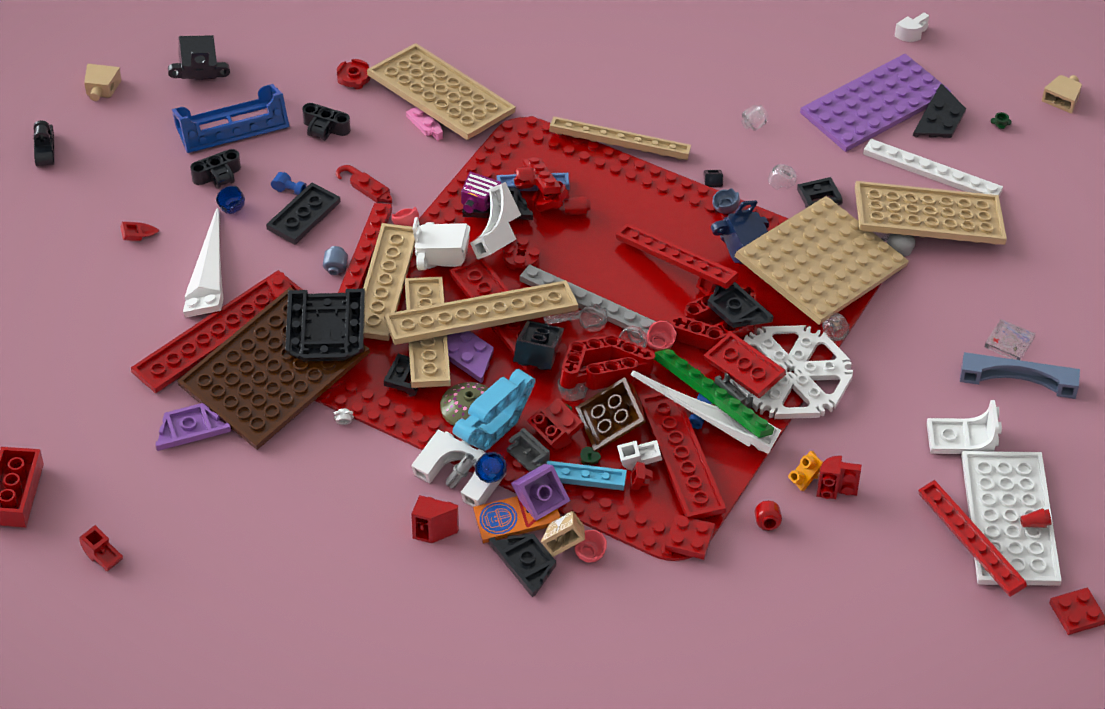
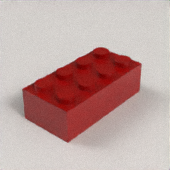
[0,447,44,528]

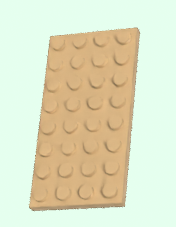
[367,43,516,140]
[855,181,1007,245]

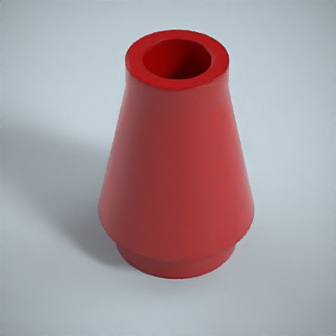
[1020,508,1052,528]

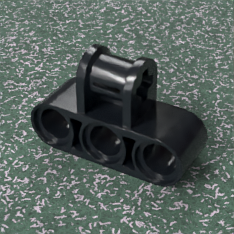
[302,103,351,141]
[33,120,54,166]
[190,149,241,189]

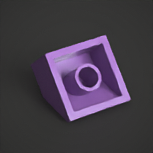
[511,464,570,520]

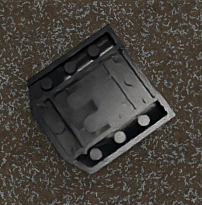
[285,288,366,362]

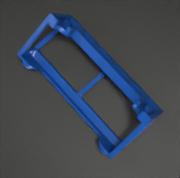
[172,84,290,153]

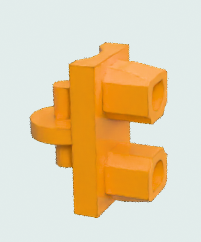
[788,450,823,491]

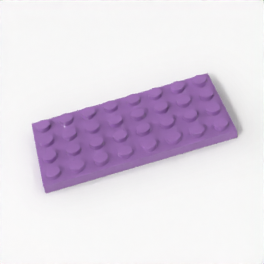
[800,54,951,152]

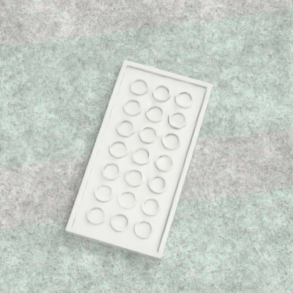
[962,451,1061,586]

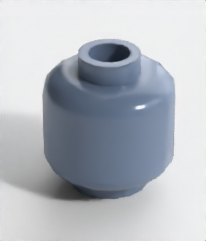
[323,246,348,275]

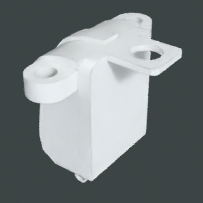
[412,217,470,270]

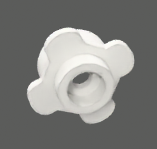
[334,409,354,425]

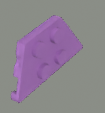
[447,331,494,383]
[156,403,231,451]

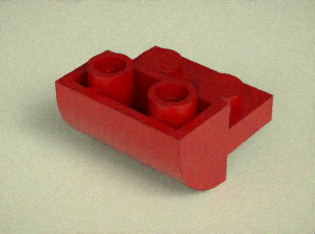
[527,398,584,449]
[816,456,862,499]

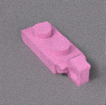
[406,107,443,141]

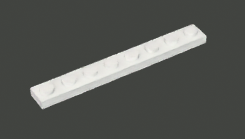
[863,139,1003,196]

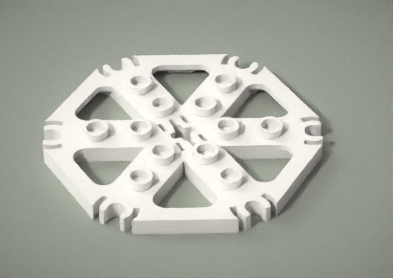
[730,325,853,419]

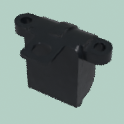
[168,35,230,80]

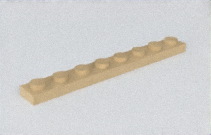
[549,116,691,160]

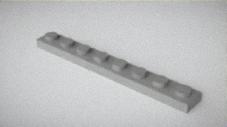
[520,264,656,338]

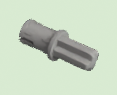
[445,453,476,488]

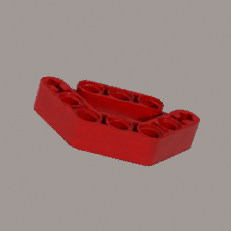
[670,284,757,351]
[560,335,655,390]

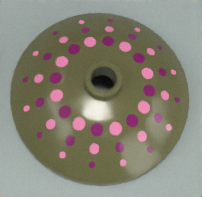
[440,382,489,426]

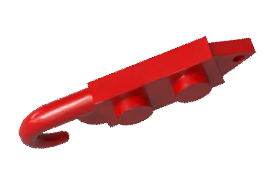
[335,165,392,203]

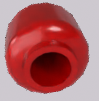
[755,500,782,531]

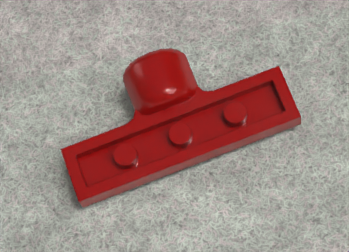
[514,157,561,195]

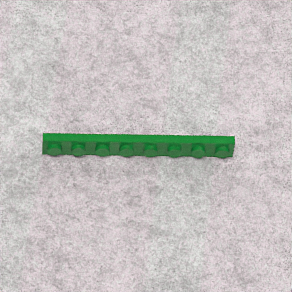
[654,349,774,438]

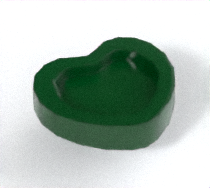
[580,447,601,465]

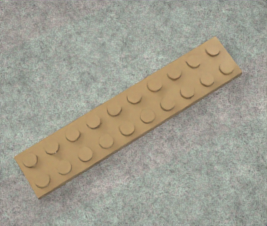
[384,280,578,345]

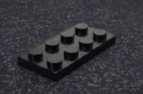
[266,182,341,244]

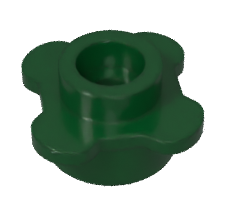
[990,112,1012,129]

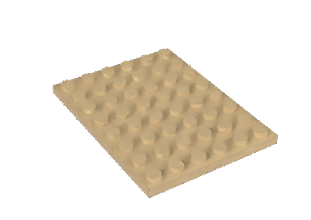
[734,196,909,325]

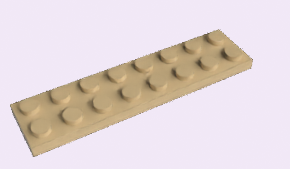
[363,223,417,341]
[405,277,451,388]

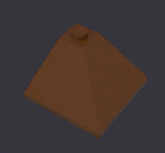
[575,377,646,452]

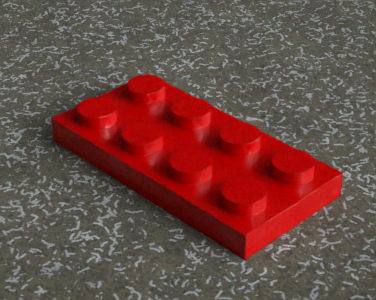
[704,332,786,398]

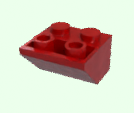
[411,495,459,543]

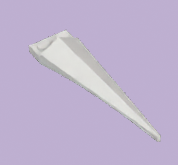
[183,208,224,318]
[631,371,781,454]

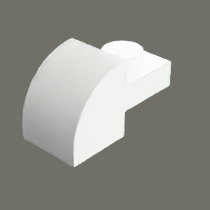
[895,12,929,42]
[617,440,662,471]

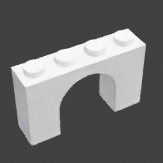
[411,429,506,507]

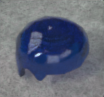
[216,186,245,214]
[475,452,507,483]

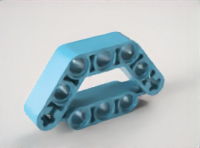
[453,369,535,451]

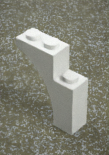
[470,182,521,259]

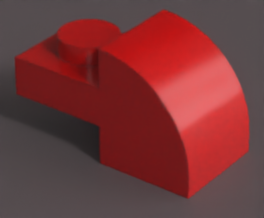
[79,525,123,572]

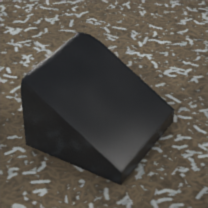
[704,170,723,187]

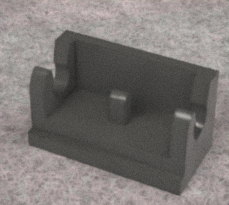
[714,373,753,408]
[507,428,550,472]

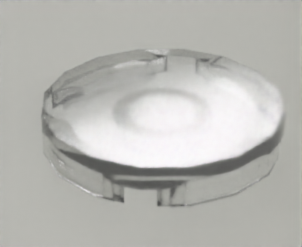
[544,310,582,324]

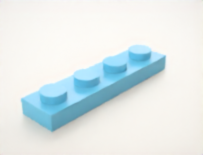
[547,461,627,490]

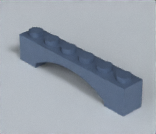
[960,352,1080,399]

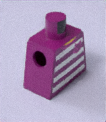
[461,172,501,213]

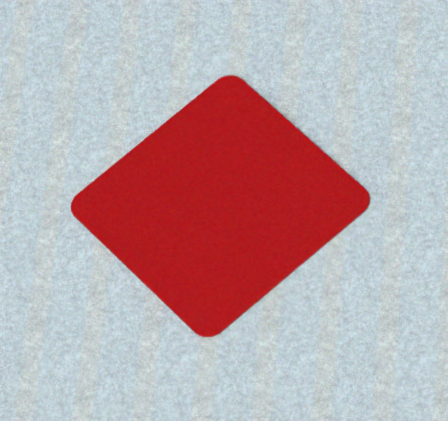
[315,116,881,561]

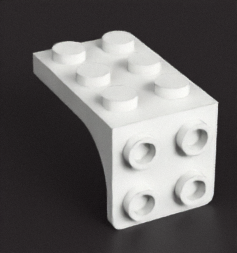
[927,400,1002,454]

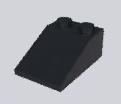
[513,320,564,370]

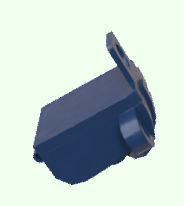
[711,200,770,265]

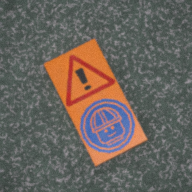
[473,496,560,544]

